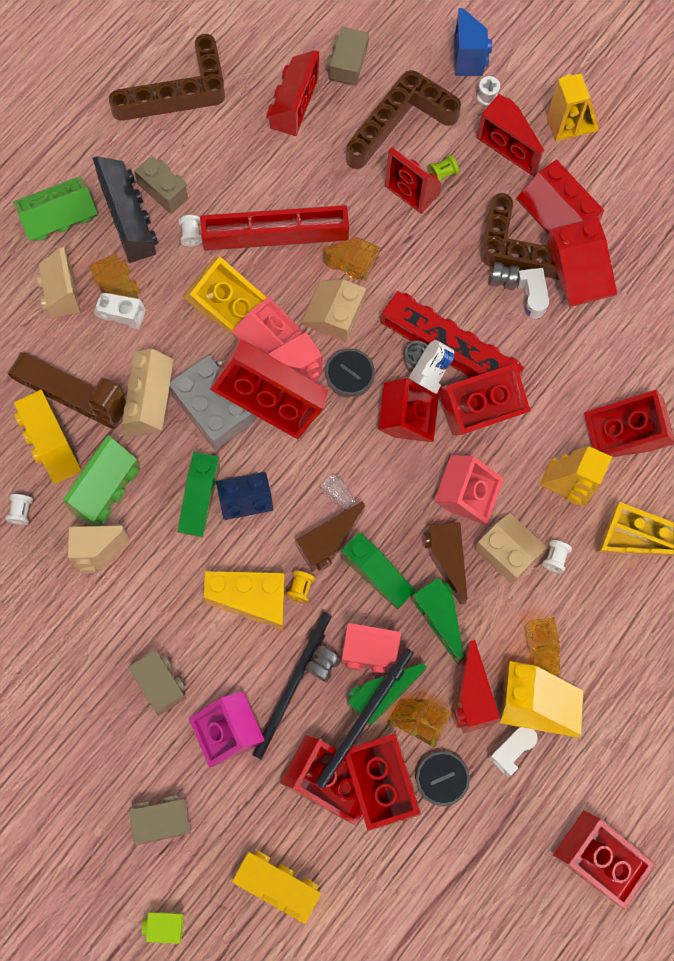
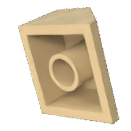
[36,247,80,318]
[301,279,366,342]
[475,513,548,585]
[68,526,129,574]

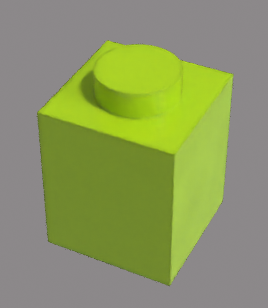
[142,912,184,944]

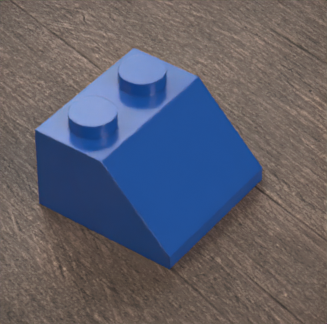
[454,8,492,76]

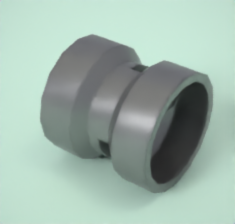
[490,261,519,290]
[404,341,427,372]
[305,646,341,683]

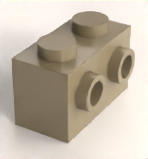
[326,26,369,86]
[134,155,188,214]
[128,650,187,716]
[129,796,191,845]

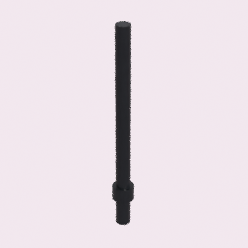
[252,612,332,760]
[315,647,414,789]

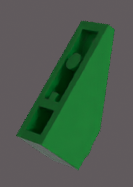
[178,452,220,538]
[341,532,415,610]
[411,578,464,664]
[347,663,427,727]

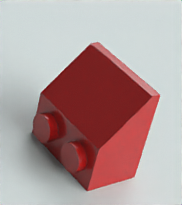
[378,378,439,442]

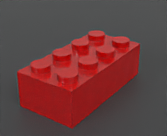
[210,339,329,440]

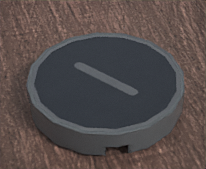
[325,349,375,398]
[415,751,470,807]

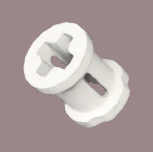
[477,76,500,107]
[179,215,202,247]
[5,494,33,525]
[542,540,572,573]

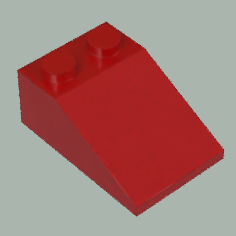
[477,94,544,177]
[385,147,441,214]
[547,217,617,307]
[439,363,531,435]
[584,389,674,457]
[453,640,500,734]
[280,735,362,826]
[553,810,655,910]

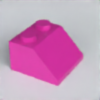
[189,692,265,768]

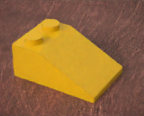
[182,256,267,337]
[500,661,583,738]

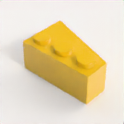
[547,73,600,142]
[13,389,82,485]
[539,446,612,506]
[597,502,674,557]
[204,571,285,631]
[232,850,322,924]

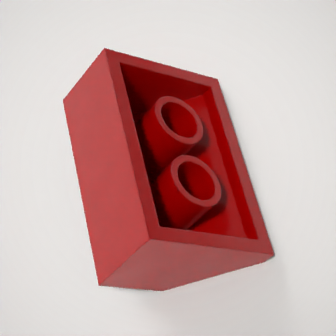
[267,50,319,137]
[516,159,605,235]
[345,734,422,831]

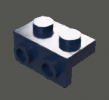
[216,472,274,520]

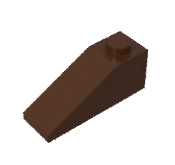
[296,501,365,571]
[423,523,468,605]

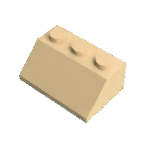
[122,348,174,437]

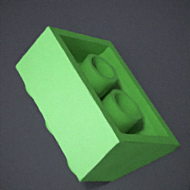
[13,176,98,241]
[63,435,140,526]

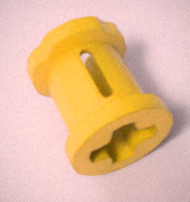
[286,570,316,603]

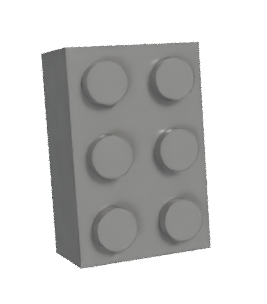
[169,355,255,450]

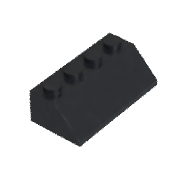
[92,156,158,263]

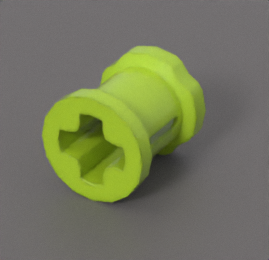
[428,154,459,182]

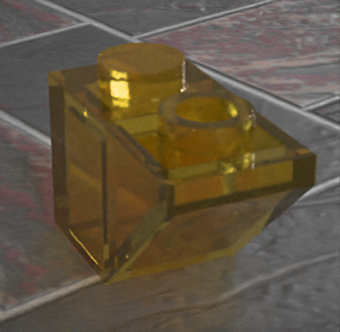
[322,237,380,281]
[89,253,141,299]
[524,617,560,675]
[387,699,452,748]

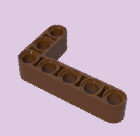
[109,34,225,121]
[346,70,461,169]
[481,193,560,280]
[8,352,126,429]

